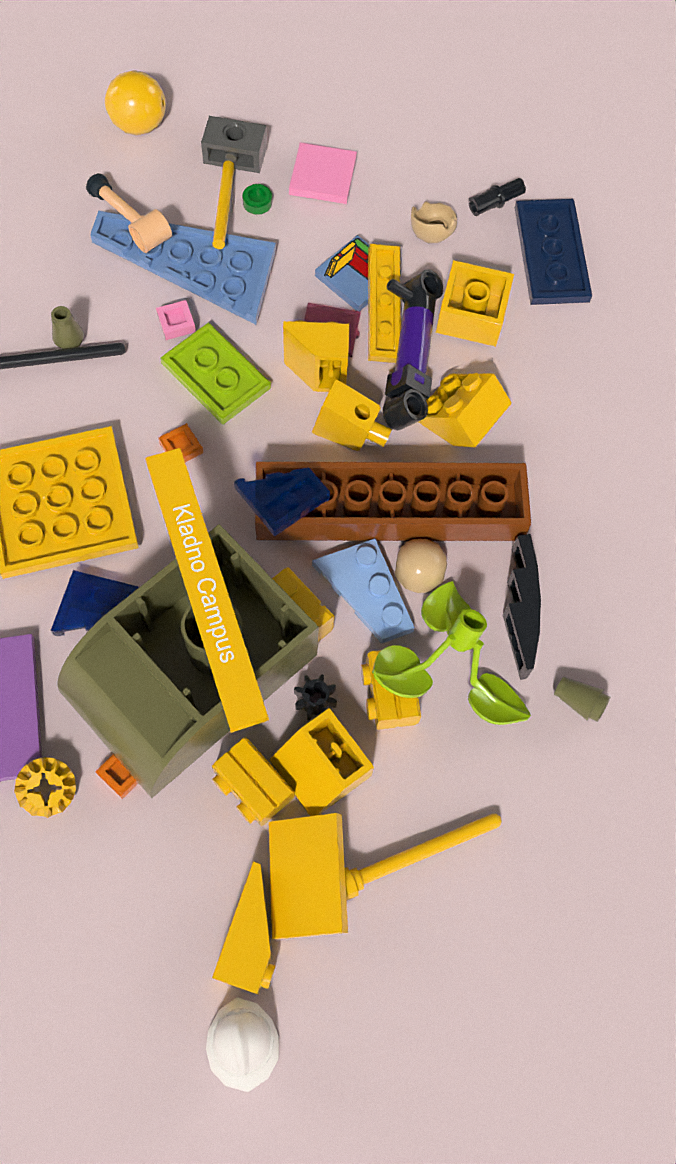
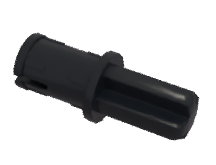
[469,178,526,216]

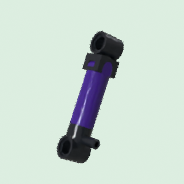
[382,269,444,431]

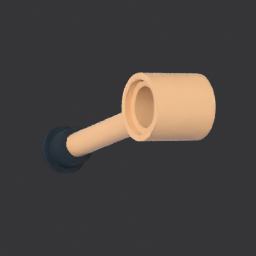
[86,173,172,253]

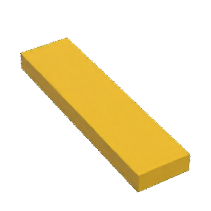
[368,244,401,363]

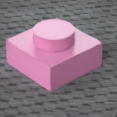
[156,300,196,340]

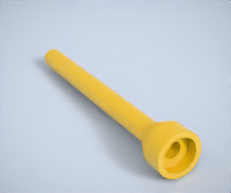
[345,813,502,901]

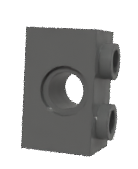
[201,115,267,174]

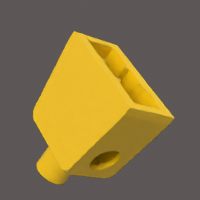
[312,379,392,451]

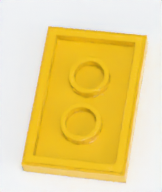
[269,813,348,939]

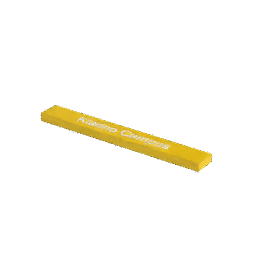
[145,448,269,733]

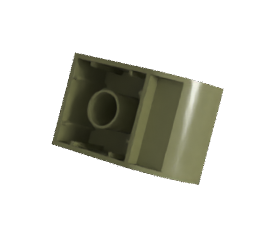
[57,524,319,798]

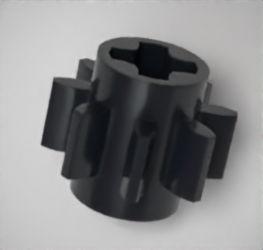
[294,674,337,720]

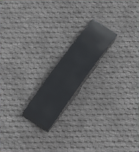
[503,534,541,680]

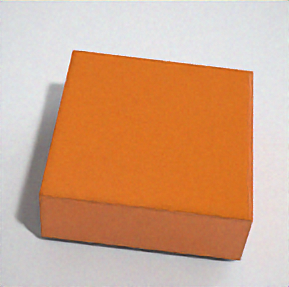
[158,423,204,463]
[95,754,138,799]

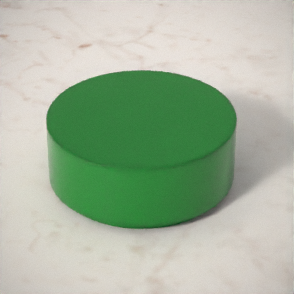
[242,184,272,215]

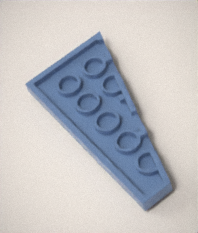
[90,211,276,325]

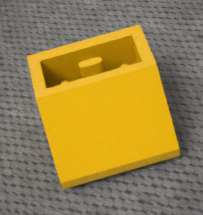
[283,320,349,392]
[418,373,512,448]
[270,708,374,816]

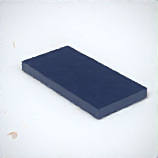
[514,199,592,305]

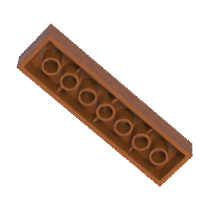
[255,462,531,541]

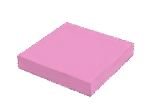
[289,142,357,204]

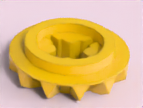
[14,757,76,818]

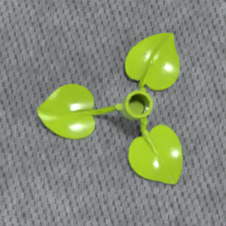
[372,581,531,725]

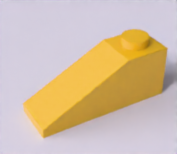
[212,861,276,995]

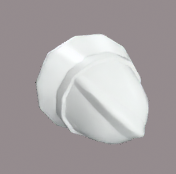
[206,997,279,1092]

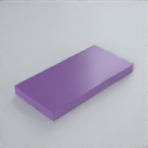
[0,634,44,782]

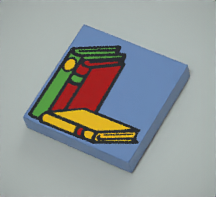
[315,235,401,312]

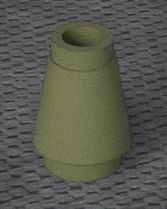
[51,306,84,349]
[554,677,611,722]

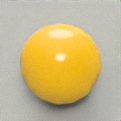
[105,70,166,135]

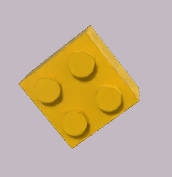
[436,260,514,347]

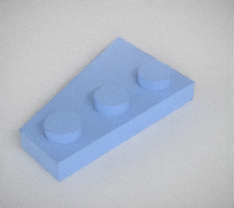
[312,539,415,644]

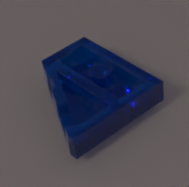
[234,467,330,537]
[50,570,139,636]

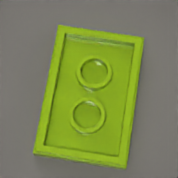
[160,322,271,425]

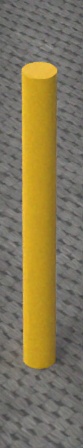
[212,161,235,249]

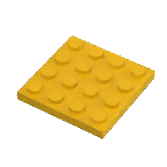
[0,426,139,579]

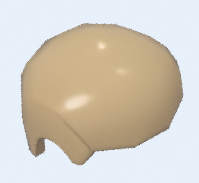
[411,201,457,244]
[395,539,447,593]

